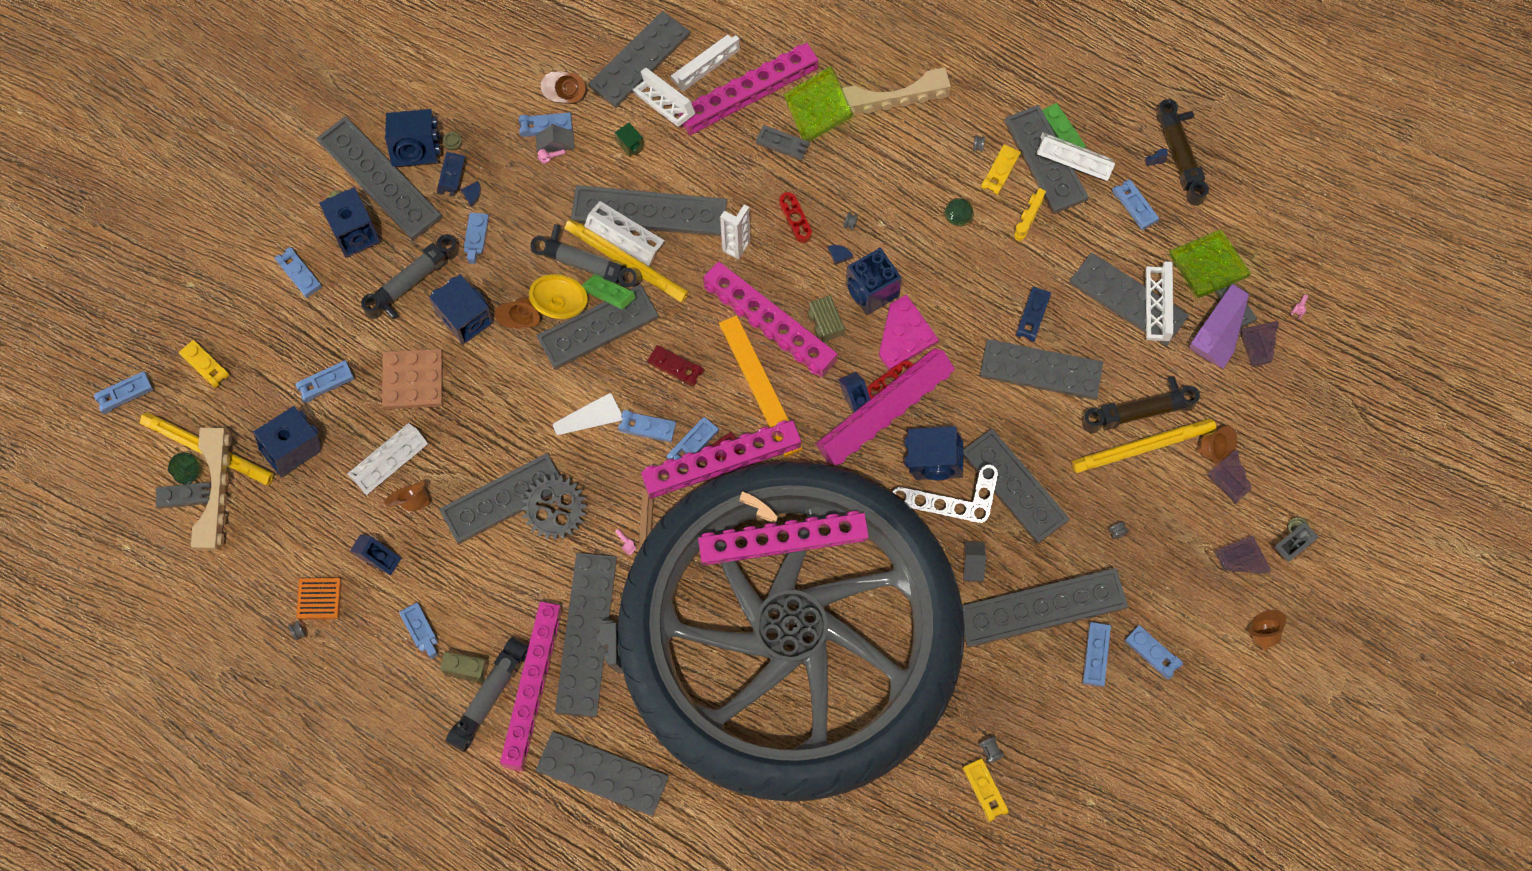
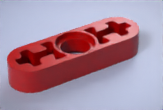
[779,192,812,243]
[867,361,914,399]

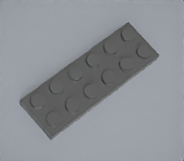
[588,11,690,108]
[1004,105,1089,214]
[1069,252,1189,347]
[536,284,659,370]
[980,339,1103,400]
[964,429,1070,544]
[439,453,560,545]
[535,732,669,817]

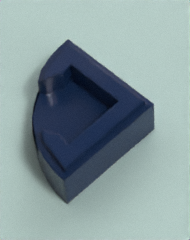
[1145,148,1168,166]
[461,181,481,207]
[828,245,853,265]

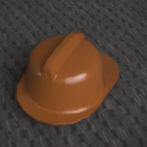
[540,72,586,103]
[495,297,540,328]
[1197,425,1237,464]
[384,481,430,512]
[1249,610,1286,651]

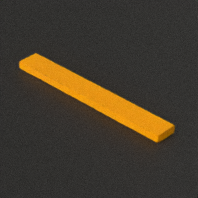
[719,315,803,458]

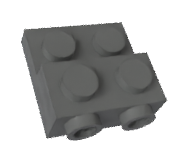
[597,621,623,674]

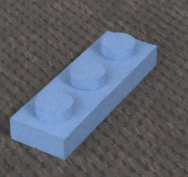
[1083,622,1111,687]

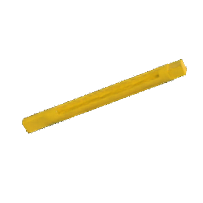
[565,219,689,303]
[140,412,274,486]
[1071,418,1216,473]

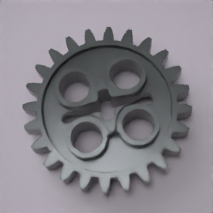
[521,475,587,540]

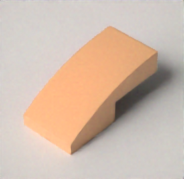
[739,492,778,523]

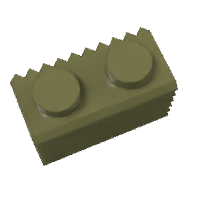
[807,295,845,343]
[440,651,488,684]

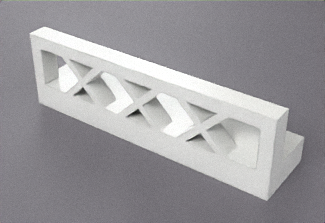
[671,35,740,92]
[632,68,695,127]
[1037,132,1115,181]
[584,201,665,266]
[720,205,750,260]
[1146,261,1173,341]
[347,423,428,495]

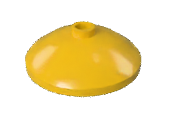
[529,274,587,319]

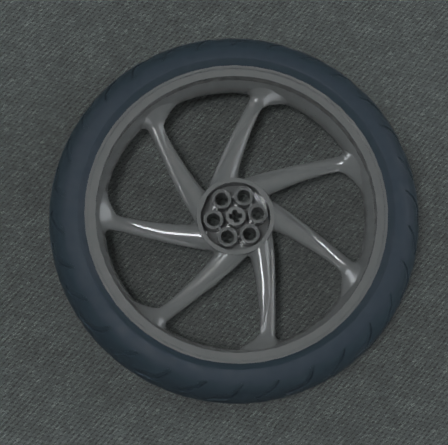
[618,462,965,802]

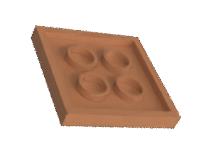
[382,349,443,410]

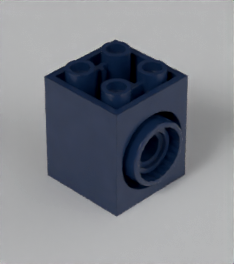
[385,109,441,167]
[319,187,380,258]
[846,247,902,315]
[429,274,494,345]
[253,406,321,478]
[905,426,964,481]

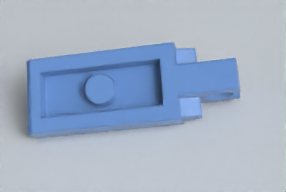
[464,213,489,264]
[399,603,438,659]

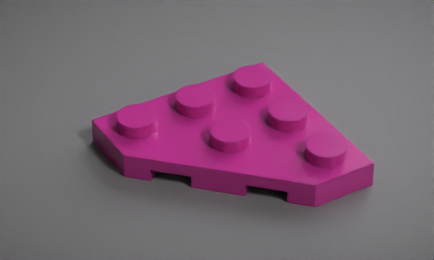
[879,294,939,370]

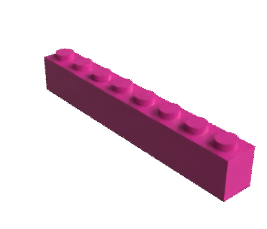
[815,348,955,466]

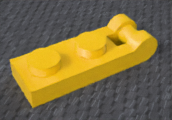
[981,144,1021,195]
[1014,188,1046,241]
[178,340,230,388]
[962,758,1009,822]

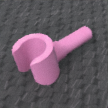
[538,149,565,164]
[1291,295,1308,319]
[615,529,636,555]

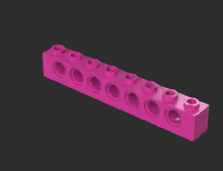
[678,43,818,136]
[703,261,838,377]
[641,420,801,499]
[698,511,869,566]
[500,602,562,772]

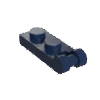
[1016,287,1052,342]

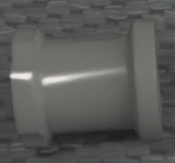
[979,737,1005,764]

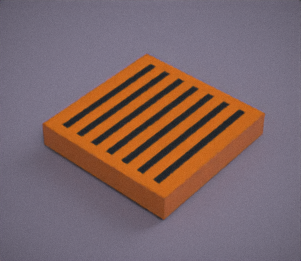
[296,578,341,620]

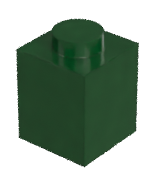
[614,122,644,157]

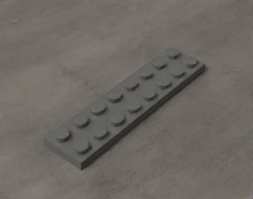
[316,116,442,241]
[571,185,727,236]
[555,553,617,718]
[962,568,1128,648]

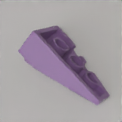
[1189,284,1249,369]

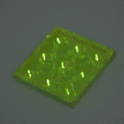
[783,66,854,142]
[1169,230,1251,299]

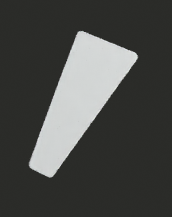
[553,393,622,435]

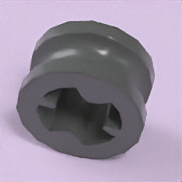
[973,135,985,153]
[843,212,858,231]
[1109,522,1129,539]
[288,620,306,641]

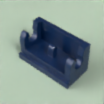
[437,151,465,196]

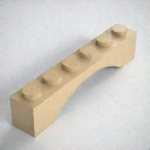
[836,67,951,118]
[191,428,232,551]

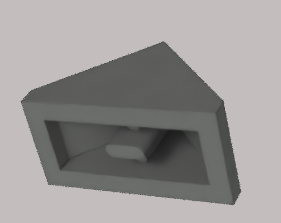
[536,124,575,153]
[1275,522,1319,562]
[963,541,986,582]

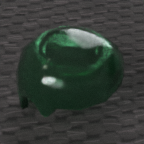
[944,198,975,227]
[167,452,200,485]

